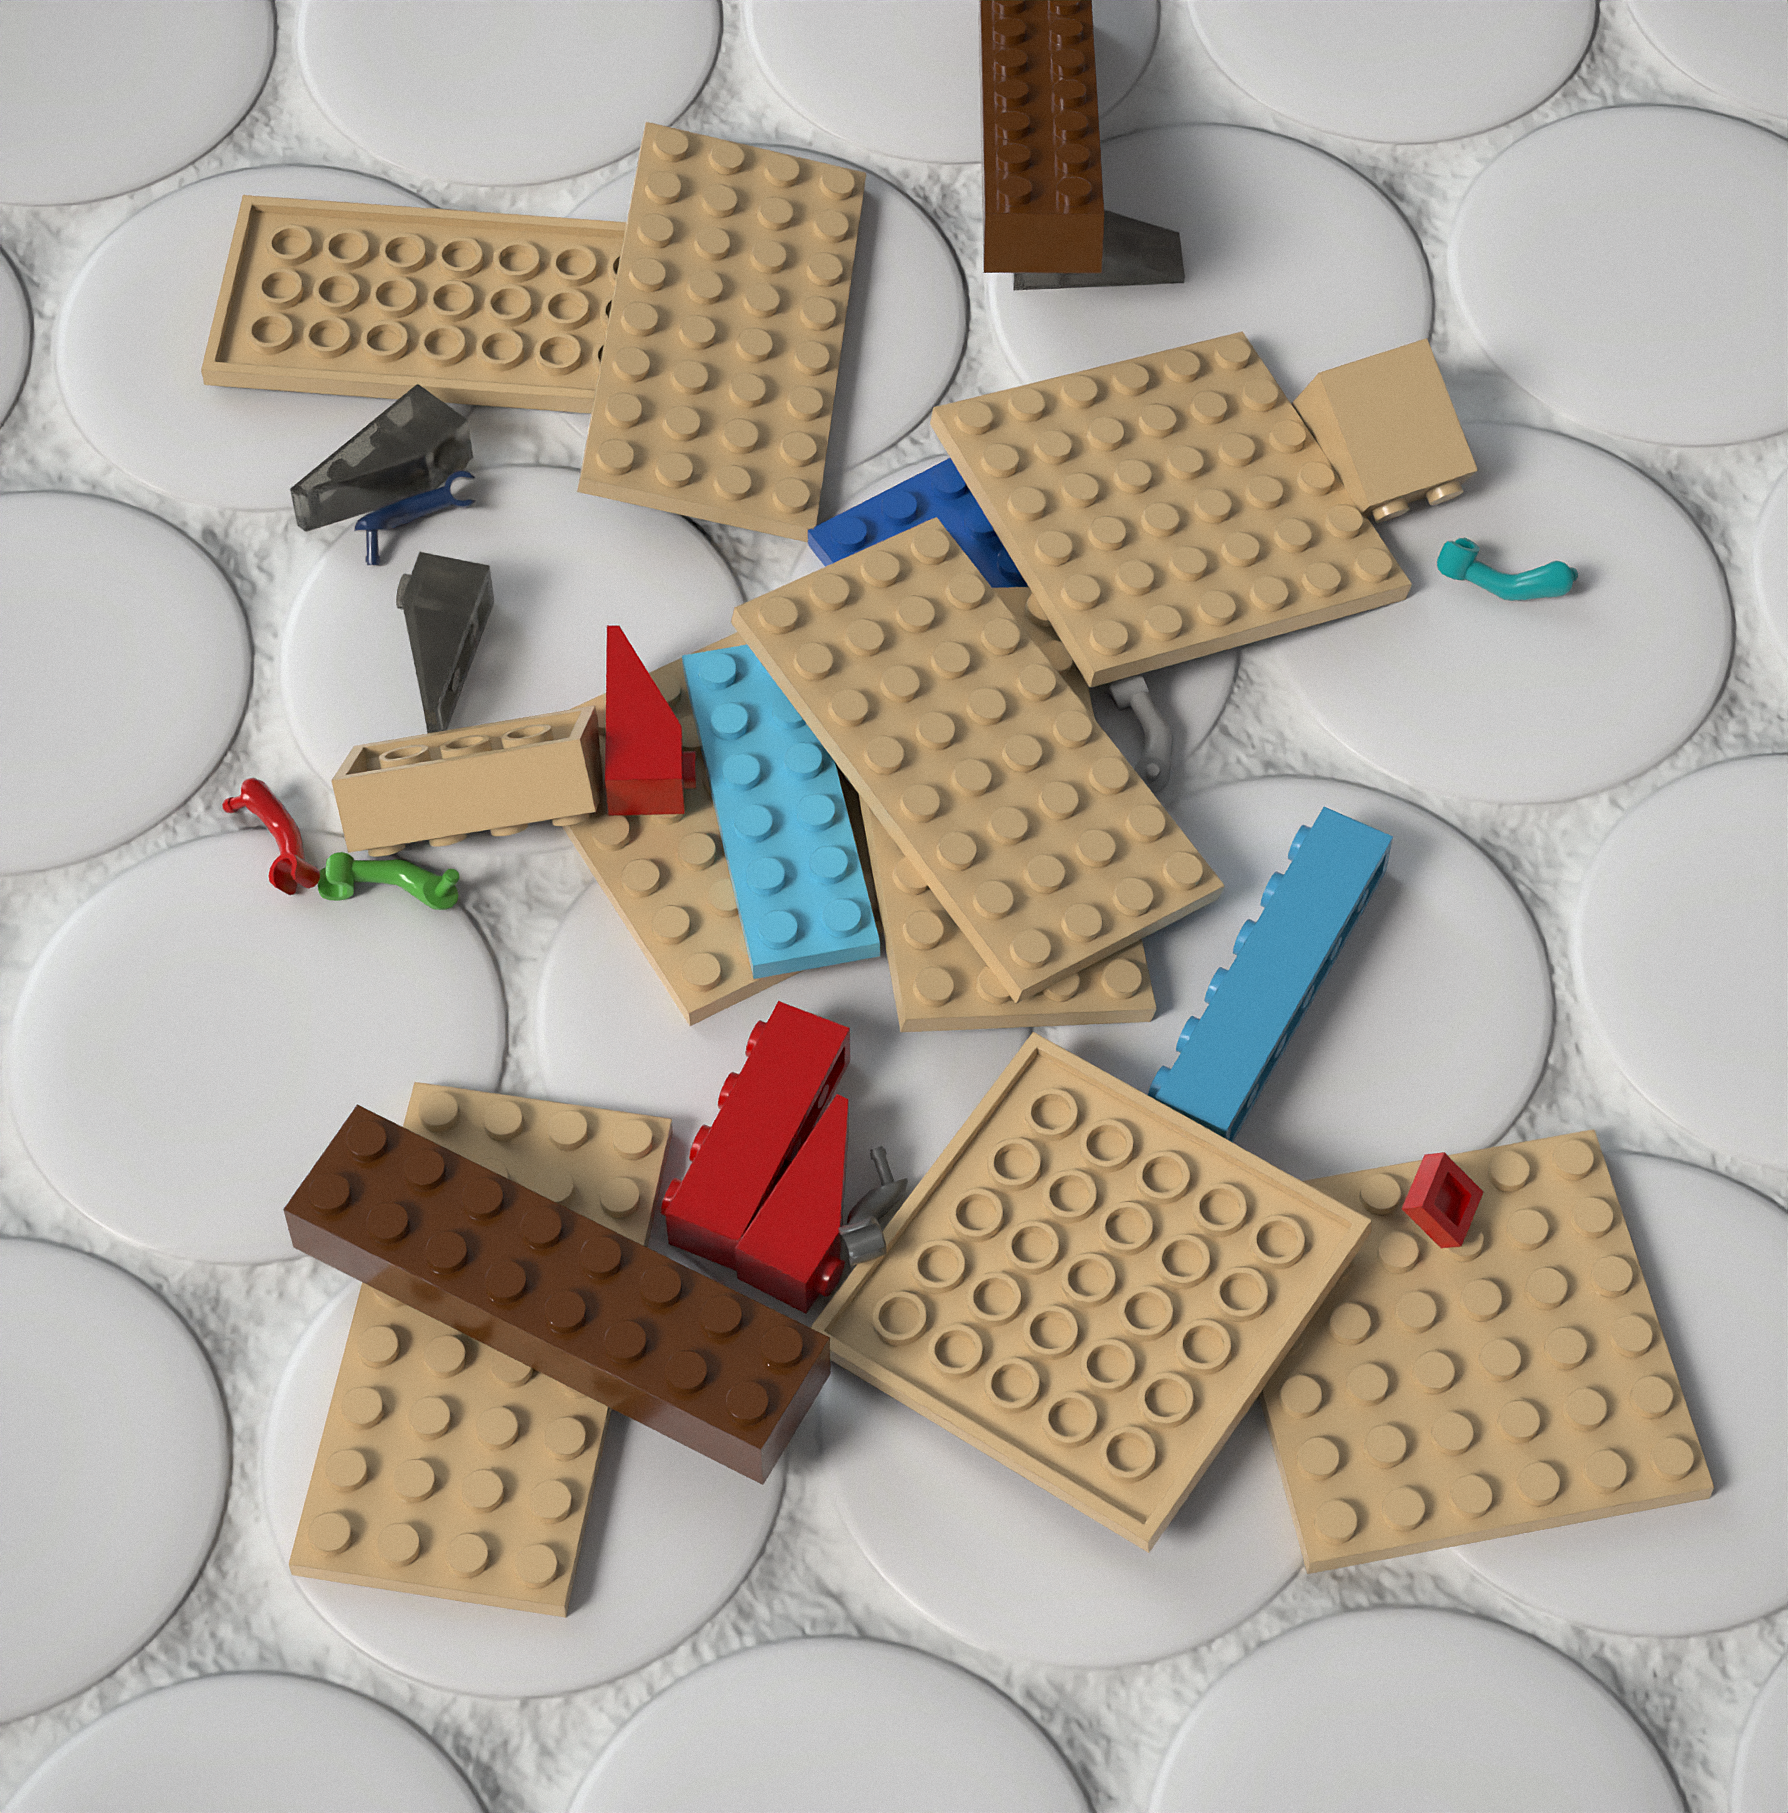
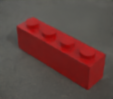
[660,1001,850,1271]

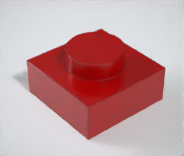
[1402,1152,1484,1249]

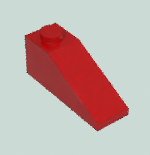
[605,625,696,816]
[735,1094,849,1314]

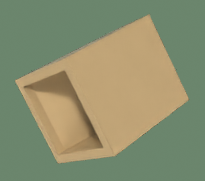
[1291,338,1478,523]

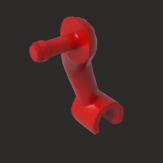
[222,778,320,896]

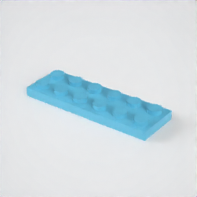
[682,644,880,979]

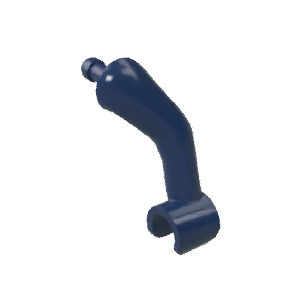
[354,471,476,566]

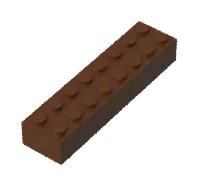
[978,0,1104,273]
[283,1104,831,1485]

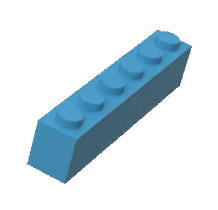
[1148,807,1393,1143]

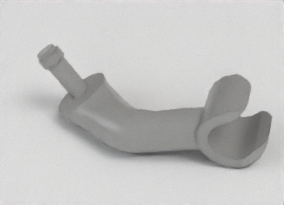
[1108,674,1173,793]

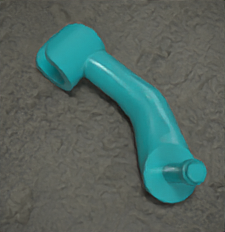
[1437,538,1578,601]

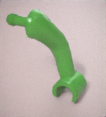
[318,852,460,910]

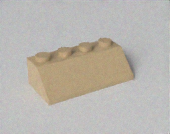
[331,705,603,857]

